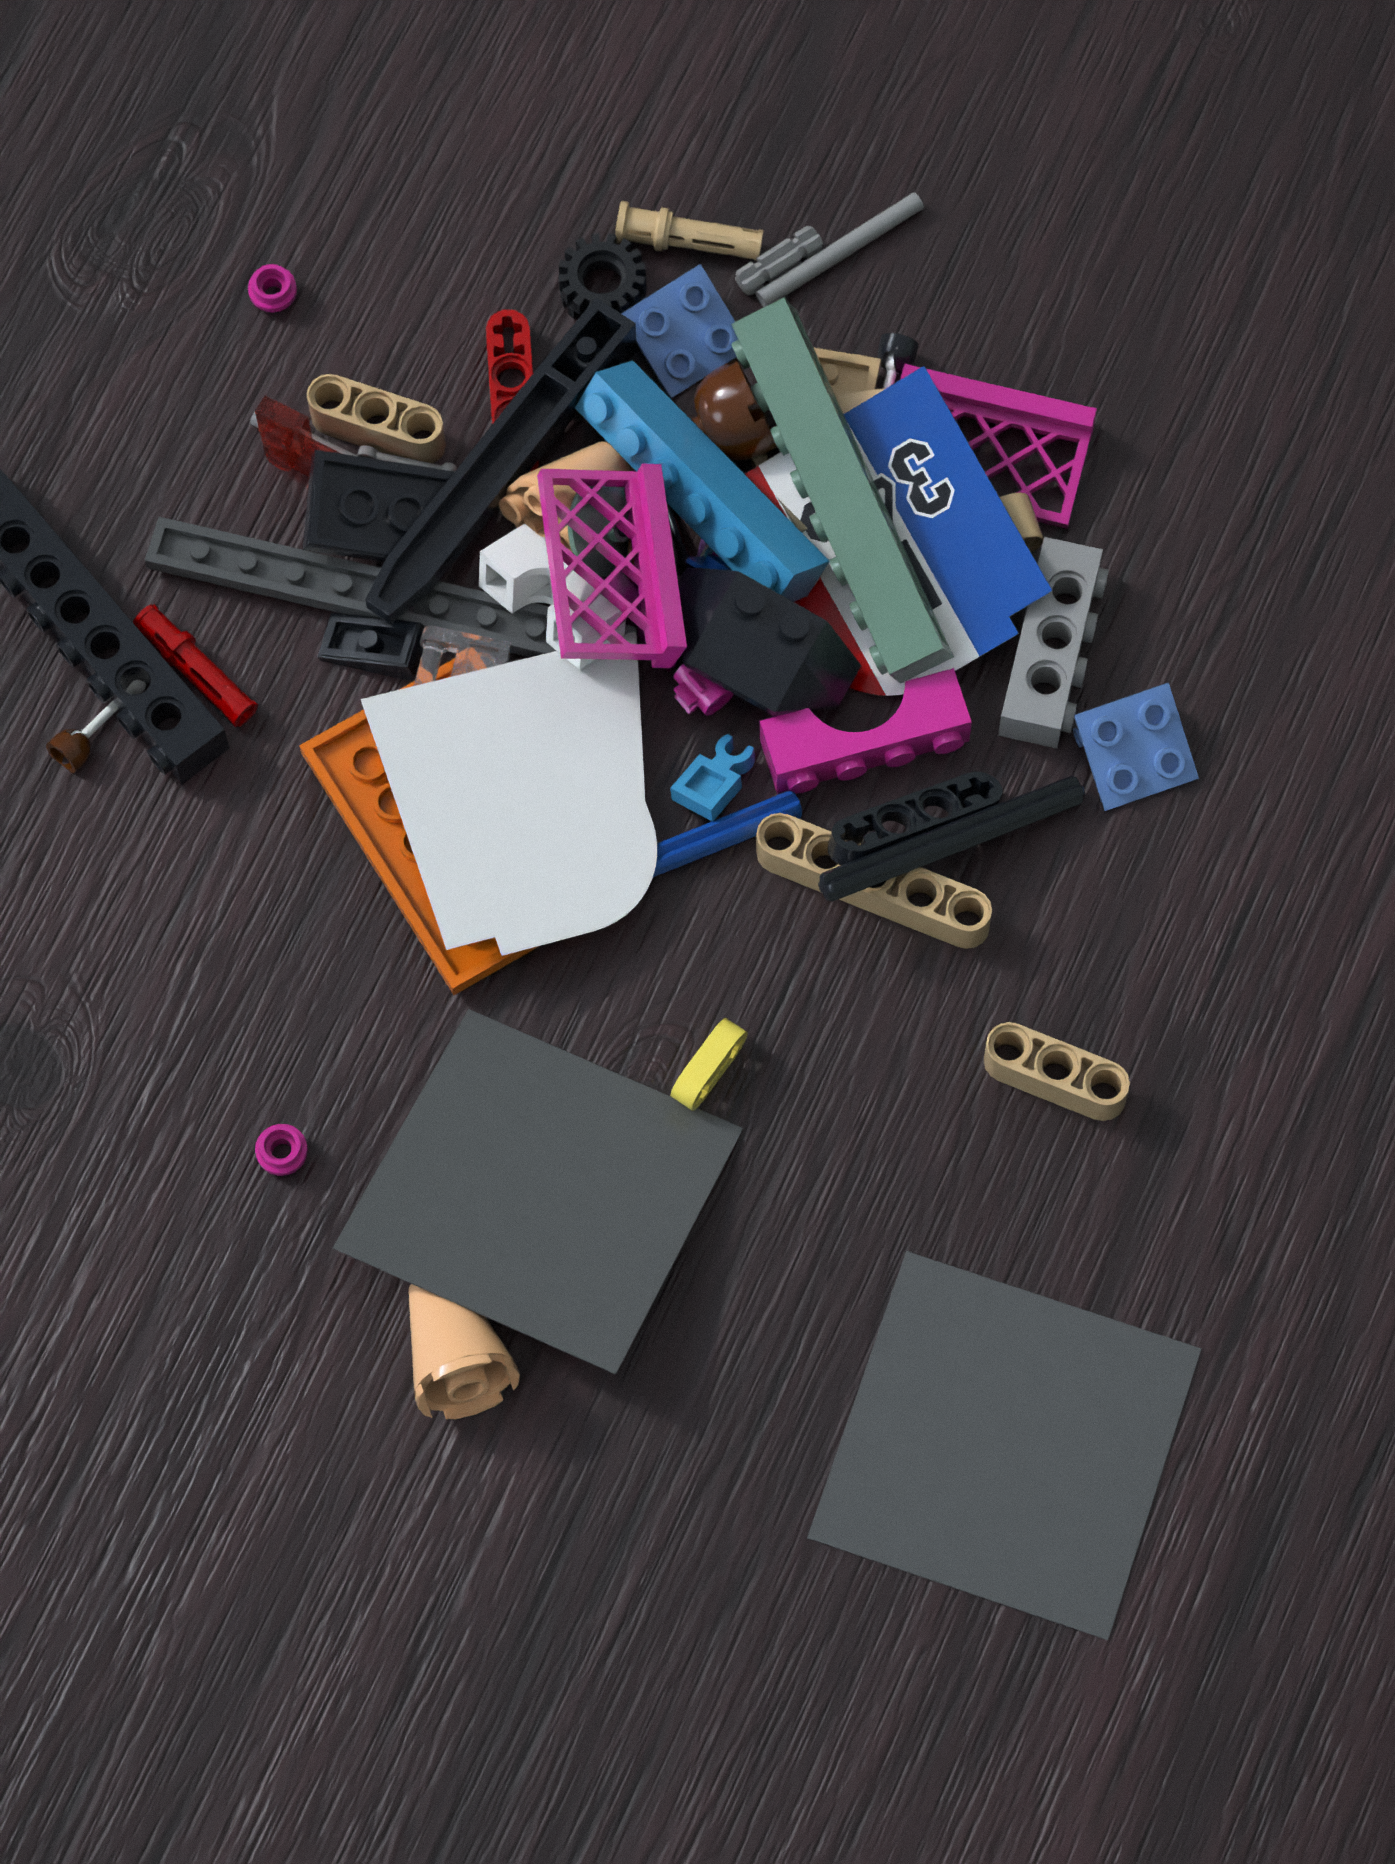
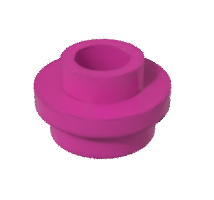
[248,264,297,312]
[255,1124,308,1176]

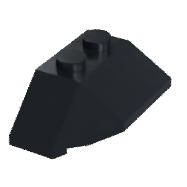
[678,567,862,716]

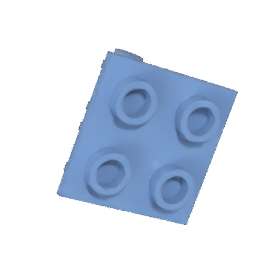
[621,264,738,399]
[1073,683,1199,811]

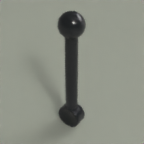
[667,504,694,572]

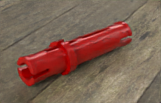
[133,604,258,727]

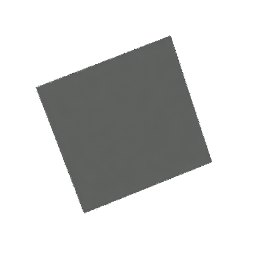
[332,1009,743,1375]
[807,1251,1202,1640]

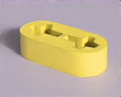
[670,1018,748,1111]

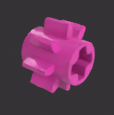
[673,663,734,716]

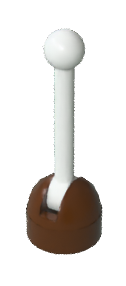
[46,680,146,773]

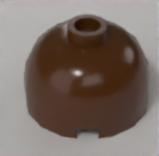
[691,359,777,460]

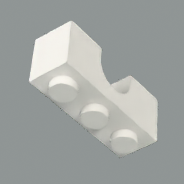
[479,523,626,670]

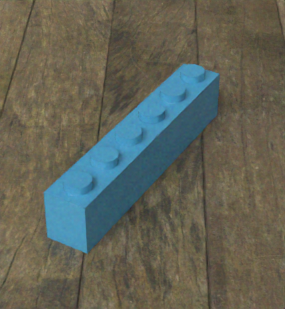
[575,361,829,602]

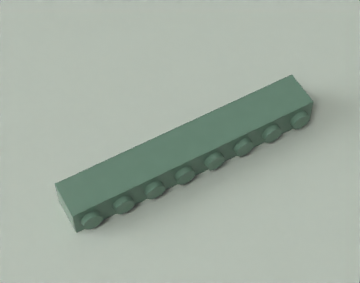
[731,297,954,684]

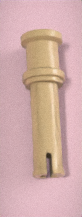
[615,201,763,261]

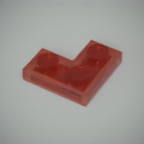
[255,396,342,478]

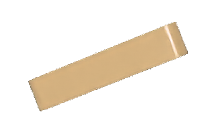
[756,813,992,949]

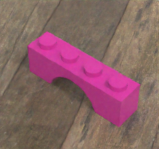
[760,668,972,794]

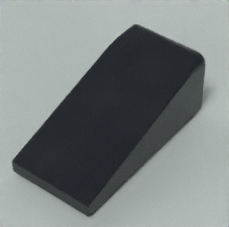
[317,613,432,681]

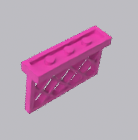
[900,364,1097,529]
[537,464,687,668]

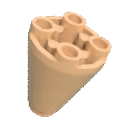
[499,441,634,553]

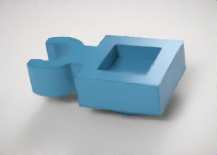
[670,734,755,822]

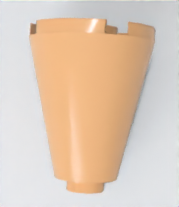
[409,1284,520,1419]

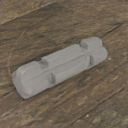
[735,226,823,295]

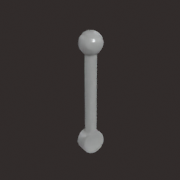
[357,445,457,472]

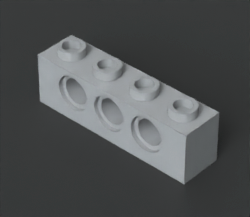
[998,537,1109,748]

